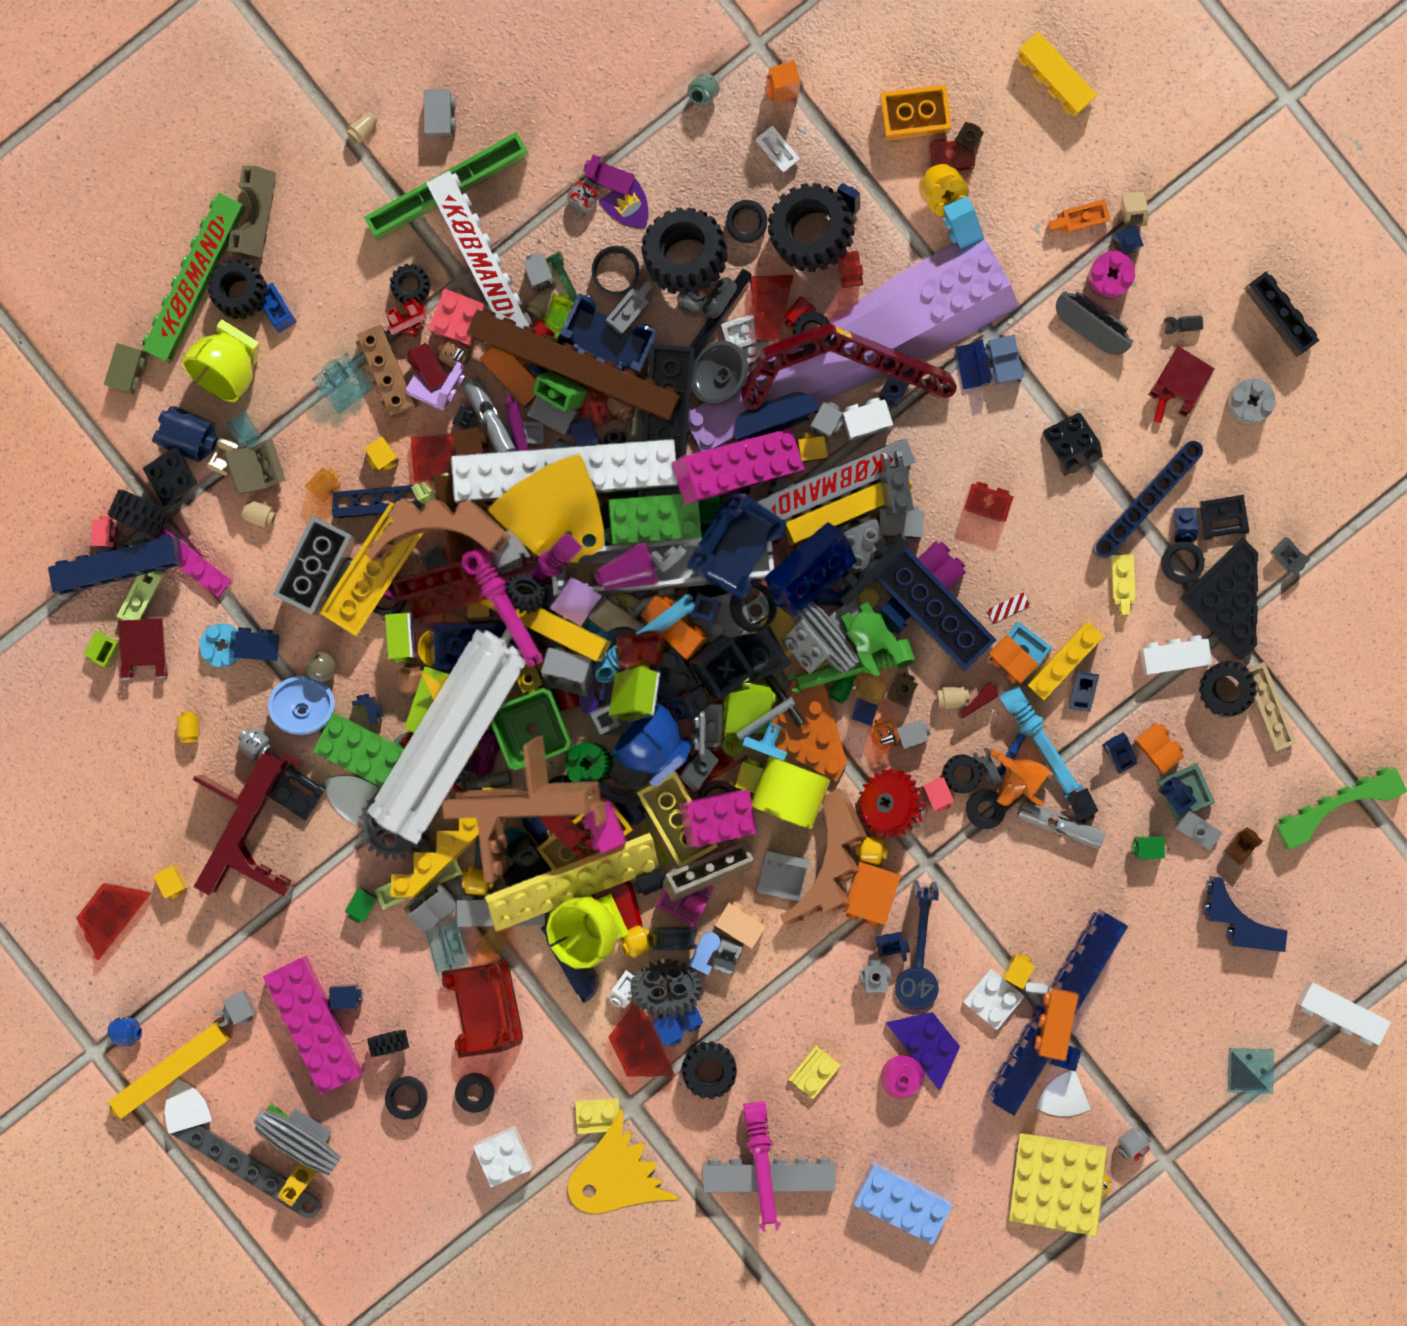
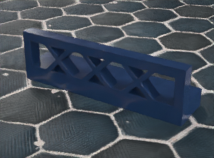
[332,485,422,518]

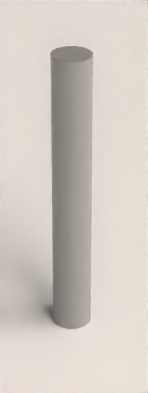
[736,697,796,740]

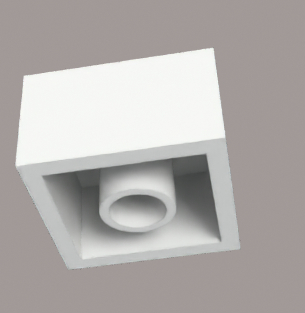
[841,398,893,442]
[473,1125,533,1187]

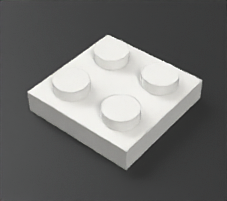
[963,968,1025,1030]

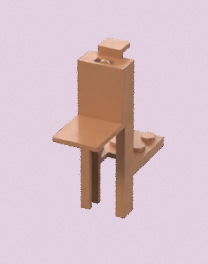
[442,736,607,883]

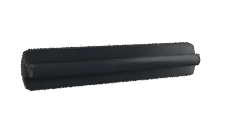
[579,778,640,808]

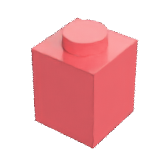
[922,777,954,812]

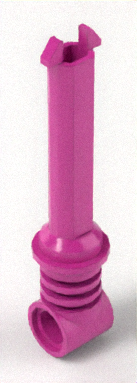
[462,547,542,667]
[743,1101,781,1232]

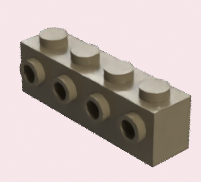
[663,842,754,902]

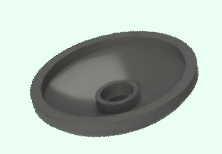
[692,341,748,405]

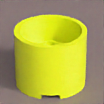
[751,756,831,829]

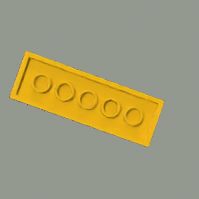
[319,502,423,636]

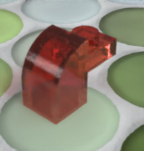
[837,251,863,289]

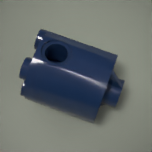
[152,406,218,462]

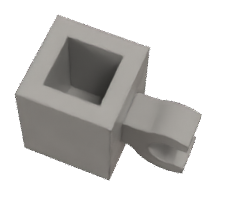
[214,989,257,1027]

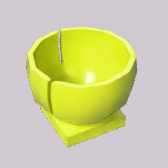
[181,320,259,402]
[546,894,629,968]

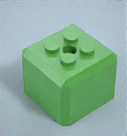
[491,688,573,771]

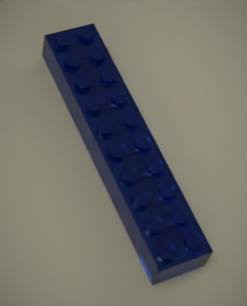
[987,909,1128,1116]

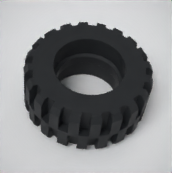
[768,183,855,272]
[641,207,728,295]

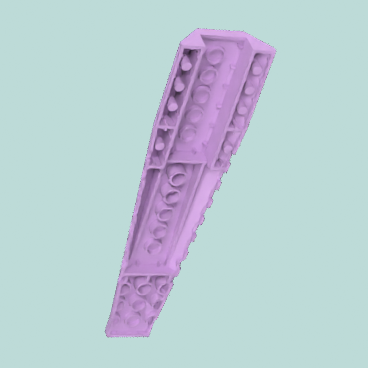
[689,240,1019,451]

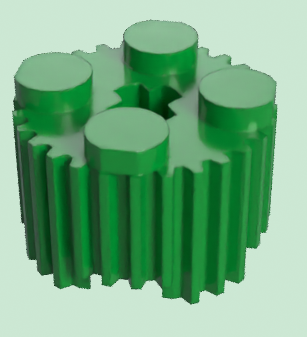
[565,742,615,783]

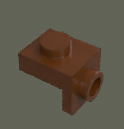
[1224,827,1263,866]

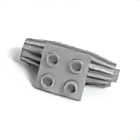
[782,593,860,675]
[253,1108,341,1176]

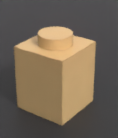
[1121,191,1149,228]

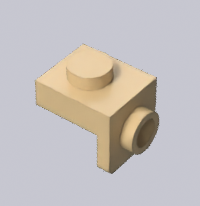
[207,437,239,477]

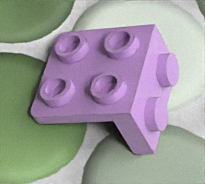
[406,361,466,411]

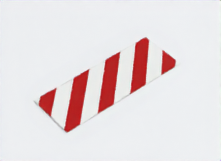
[987,592,1030,624]

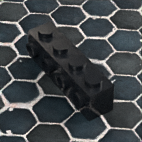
[1244,271,1320,357]

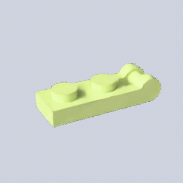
[116,570,165,620]

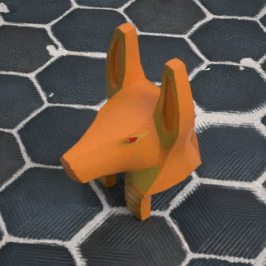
[990,748,1055,806]

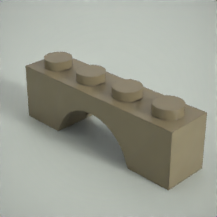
[227,166,276,258]
[588,592,672,660]

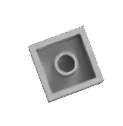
[541,647,595,697]

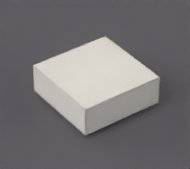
[1024,981,1048,994]

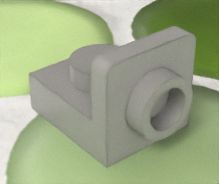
[650,544,687,573]

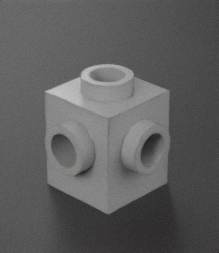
[859,960,891,993]

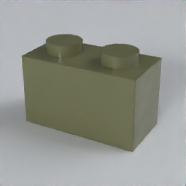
[104,343,147,395]

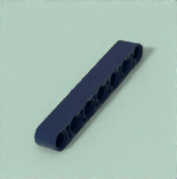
[1093,441,1203,559]

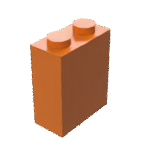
[843,860,901,927]

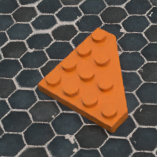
[760,666,847,782]

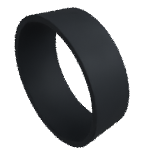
[592,246,639,294]
[729,584,777,632]

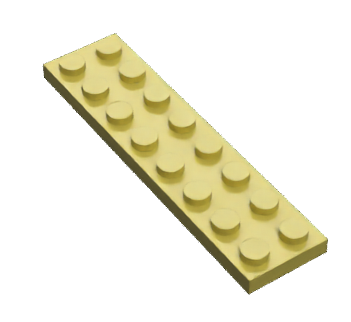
[485,833,659,932]

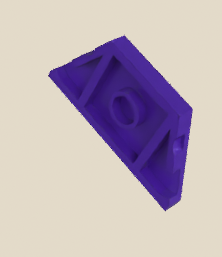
[886,1012,960,1089]

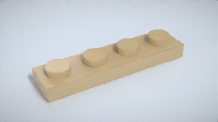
[1248,662,1297,751]

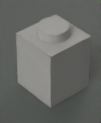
[895,720,931,749]

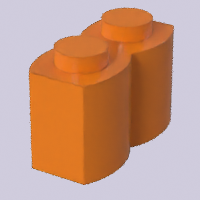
[988,635,1039,684]
[1134,723,1184,774]

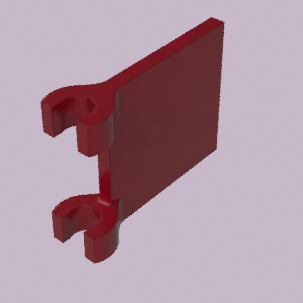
[1148,346,1215,418]
[118,618,168,680]

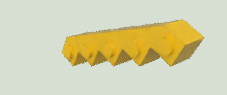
[391,788,505,898]

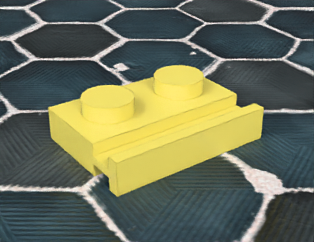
[788,1045,841,1099]
[575,1098,620,1134]

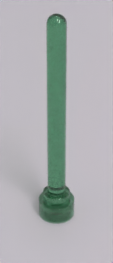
[546,252,578,305]

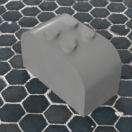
[273,516,356,616]

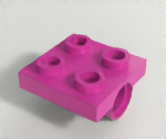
[655,867,714,927]

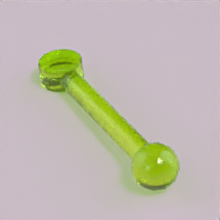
[642,823,669,864]

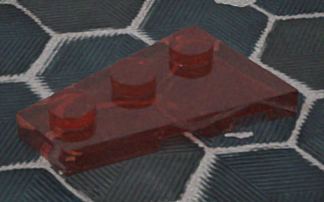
[750,275,794,342]

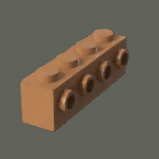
[356,324,417,417]

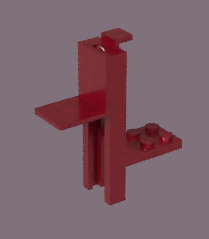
[192,752,304,896]

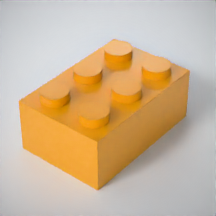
[879,84,952,141]

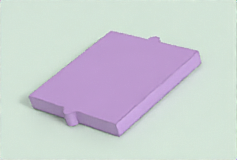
[550,576,602,626]

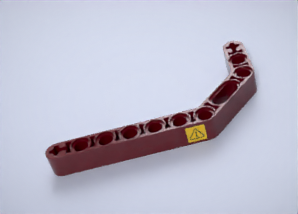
[741,324,957,410]

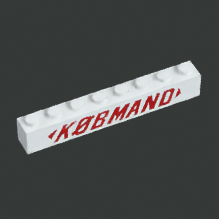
[426,171,533,328]

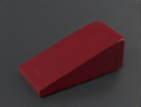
[407,343,448,391]
[958,681,999,719]

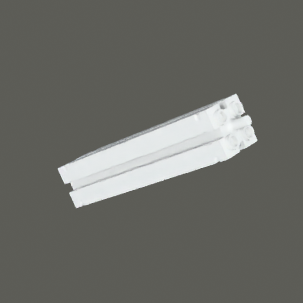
[367,629,526,844]

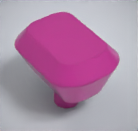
[383,584,396,600]

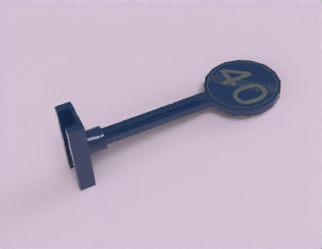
[895,880,939,1010]

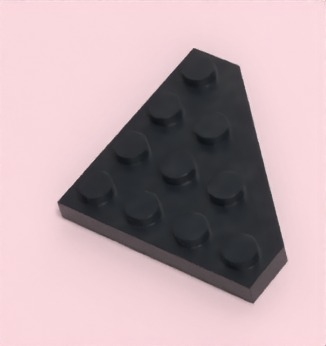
[1179,537,1258,661]

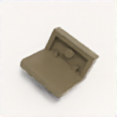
[224,439,286,494]

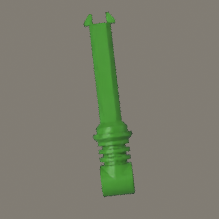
[788,639,916,695]

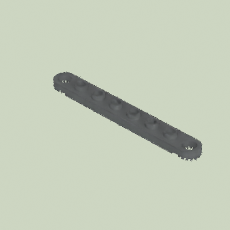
[171,1124,321,1218]

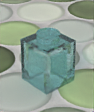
[225,411,261,447]

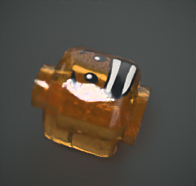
[869,717,900,750]

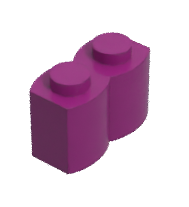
[918,541,966,590]

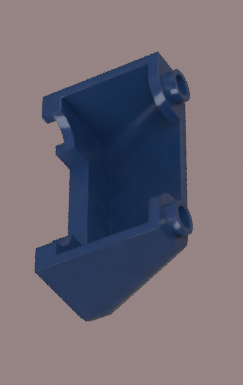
[556,293,658,377]
[687,493,787,599]

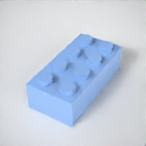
[853,1161,953,1245]

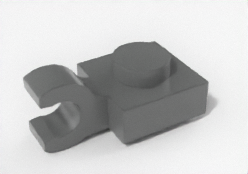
[973,747,1003,785]

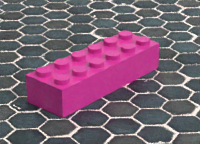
[671,428,805,505]
[263,955,363,1095]

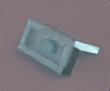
[425,921,469,972]

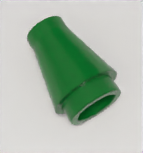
[829,675,856,704]

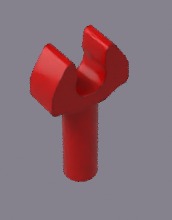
[1153,392,1176,423]

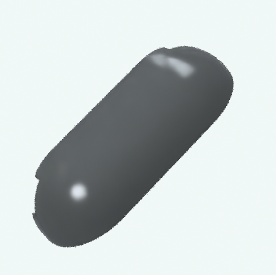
[1056,291,1133,355]

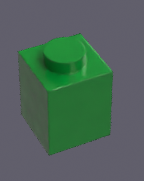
[1131,835,1165,859]
[345,887,378,923]

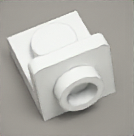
[607,970,635,1009]

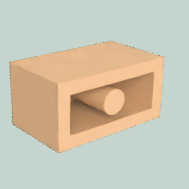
[715,901,766,948]

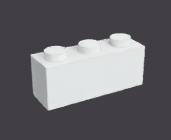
[1140,635,1212,675]

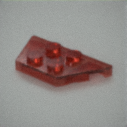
[76,883,152,961]
[608,1003,676,1077]

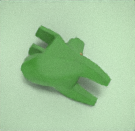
[841,602,902,676]

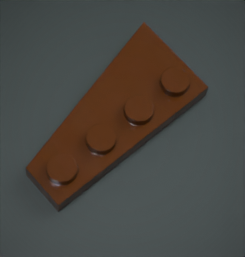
[430,475,476,565]

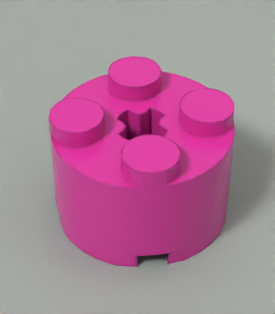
[1088,251,1135,299]

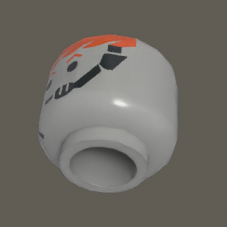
[677,288,709,315]

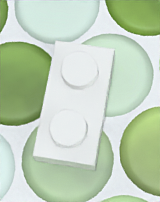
[755,126,800,174]

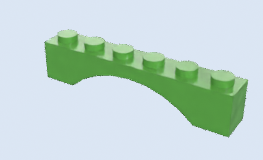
[1274,766,1407,850]

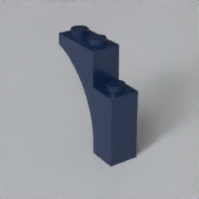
[1203,876,1288,952]

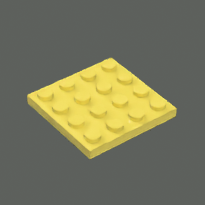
[1009,1133,1108,1236]

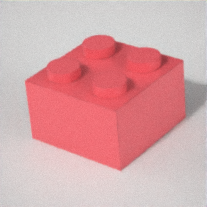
[429,289,487,348]

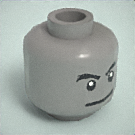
[238,728,271,760]

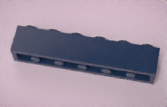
[48,534,184,595]

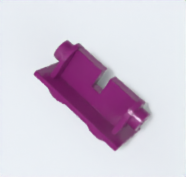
[470,730,501,776]

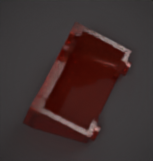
[441,959,523,1058]

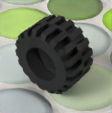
[207,259,268,319]
[107,490,169,537]
[1199,661,1257,717]
[682,1041,737,1099]

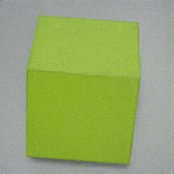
[83,631,120,668]

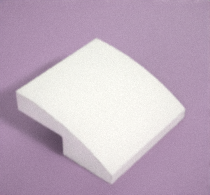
[721,311,773,363]

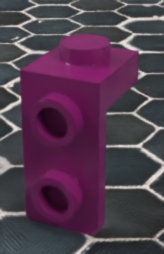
[583,155,635,195]

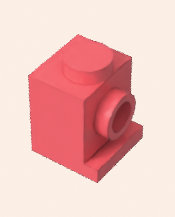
[91,516,118,548]

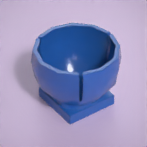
[613,703,693,787]

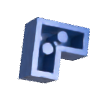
[652,1006,703,1046]

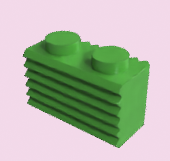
[533,371,587,413]

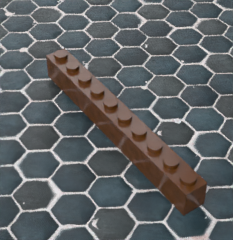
[467,308,681,423]

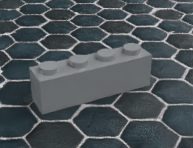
[457,894,546,927]

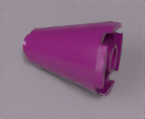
[595,541,659,590]

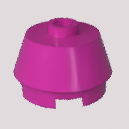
[881,1055,924,1099]

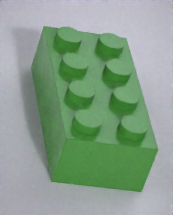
[607,494,701,544]
[313,712,405,787]

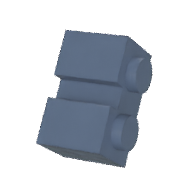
[984,335,1024,385]

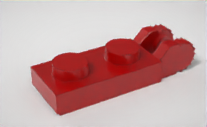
[539,815,595,859]

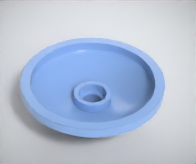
[268,676,335,735]

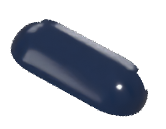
[734,392,820,441]
[541,925,599,1003]

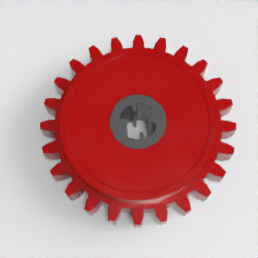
[857,769,923,839]

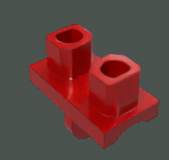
[386,299,427,337]

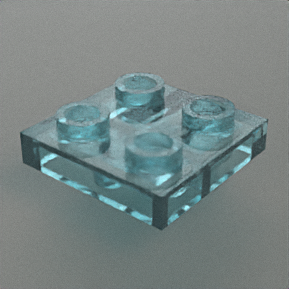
[312,353,374,414]

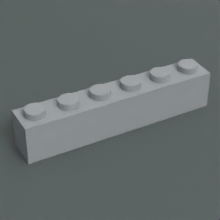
[703,1157,835,1192]

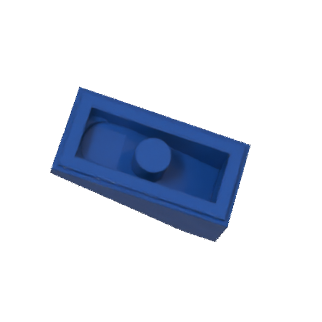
[261,282,297,333]

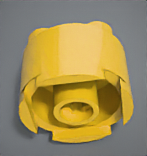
[919,164,969,217]

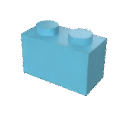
[942,196,984,250]

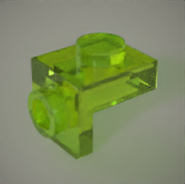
[543,294,574,330]

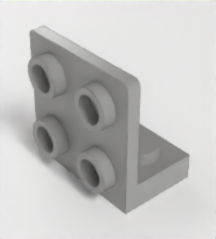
[757,849,810,901]

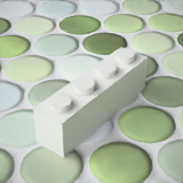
[1296,980,1391,1046]

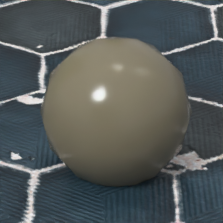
[306,652,336,682]

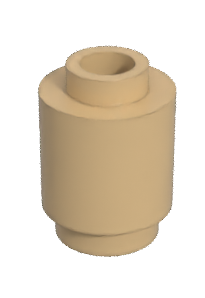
[242,501,276,528]
[937,686,969,709]

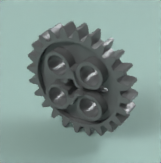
[358,795,429,860]
[631,959,702,1019]

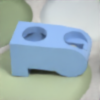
[689,931,720,975]

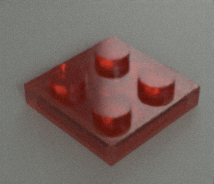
[410,434,456,481]

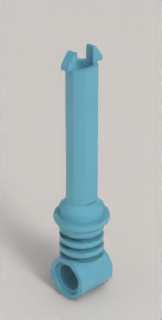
[593,595,695,683]
[999,684,1083,799]

